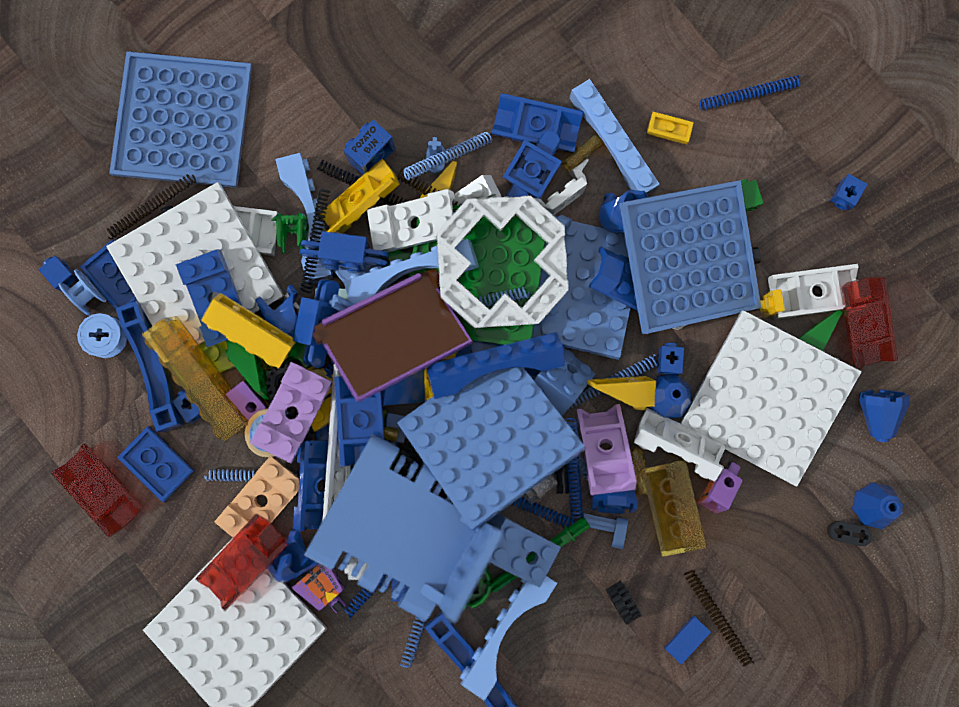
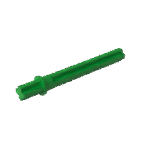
[490,517,591,593]

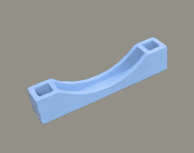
[570,79,660,196]
[275,153,335,284]
[344,238,479,304]
[460,576,557,701]

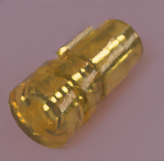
[630,448,653,495]

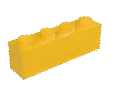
[201,293,296,368]

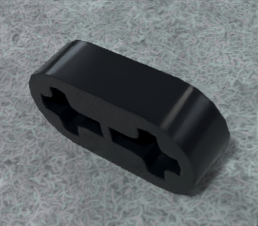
[827,521,872,546]

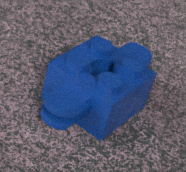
[503,131,562,199]
[299,231,388,274]
[293,279,340,368]

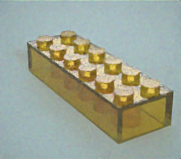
[143,316,249,442]

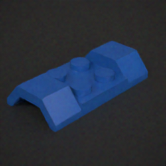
[491,93,583,153]
[589,247,638,311]
[334,376,385,467]

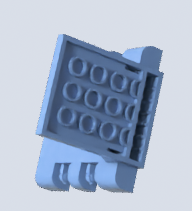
[304,433,503,623]

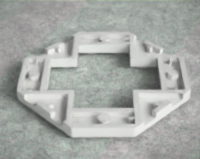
[437,196,568,328]

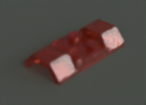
[842,277,898,370]
[51,443,143,538]
[195,514,287,611]

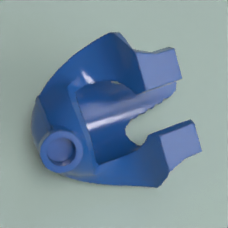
[599,190,648,234]
[255,285,298,338]
[257,529,319,583]

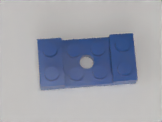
[175,249,242,347]
[293,440,328,531]

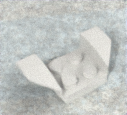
[534,159,589,215]

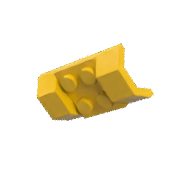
[320,159,400,234]

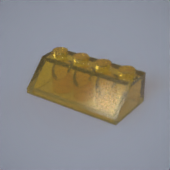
[642,460,707,557]

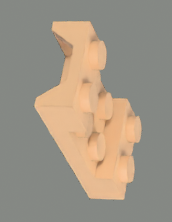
[214,456,300,550]

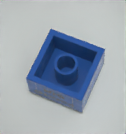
[343,119,395,175]

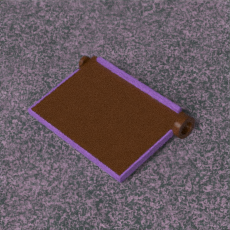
[312,268,472,403]

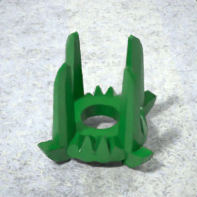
[271,213,309,254]

